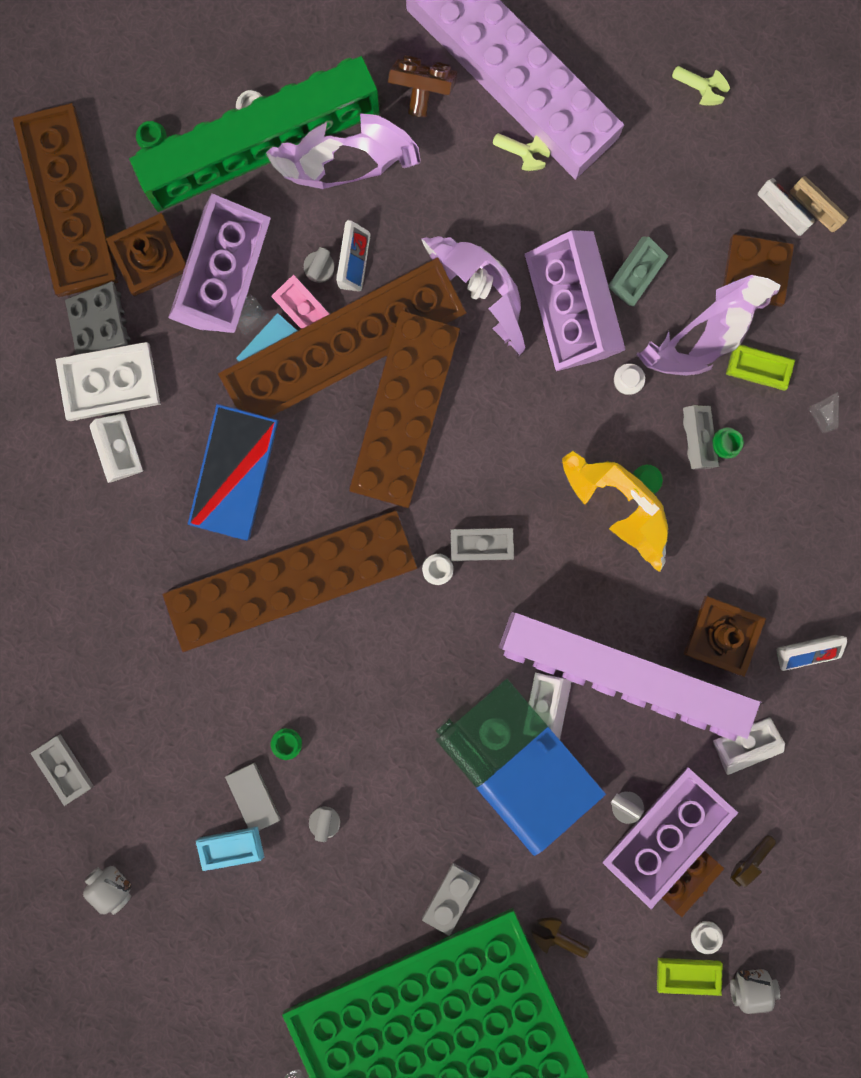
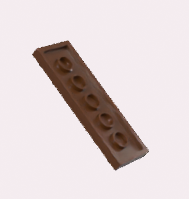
[13,103,118,297]
[349,310,460,508]

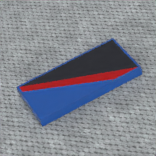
[188,404,279,541]

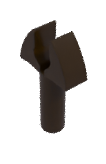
[730,835,776,888]
[532,917,590,958]

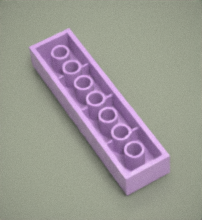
[406,0,624,180]
[499,612,760,741]

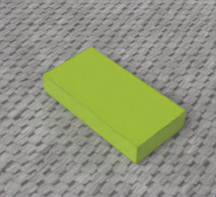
[726,345,795,391]
[657,958,723,996]

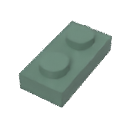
[608,237,668,306]

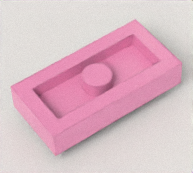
[271,275,329,329]

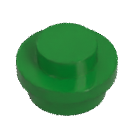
[136,121,167,149]
[713,428,744,459]
[633,465,663,494]
[271,728,302,760]

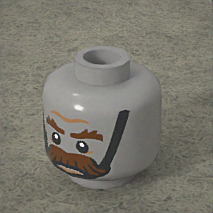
[83,866,132,915]
[730,969,780,1014]

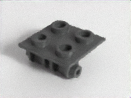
[65,282,131,355]

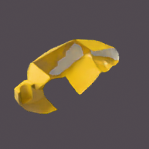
[562,451,668,572]

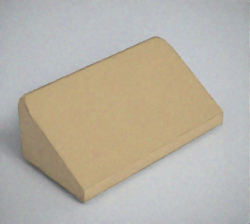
[790,176,849,232]

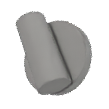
[304,247,334,283]
[611,792,645,824]
[309,806,340,842]

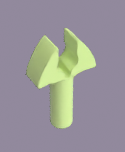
[672,66,730,105]
[493,133,550,171]

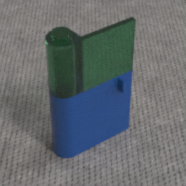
[435,678,606,856]

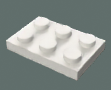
[56,342,160,421]

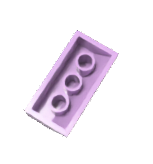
[168,194,271,333]
[525,230,625,371]
[602,767,738,909]

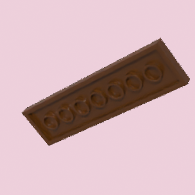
[218,257,466,418]
[162,510,417,653]

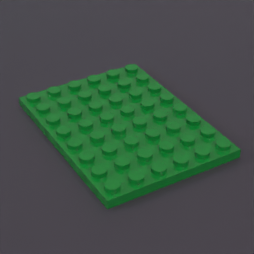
[282,908,590,1078]

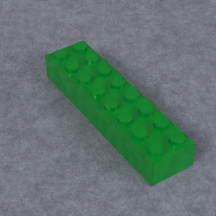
[129,56,379,212]

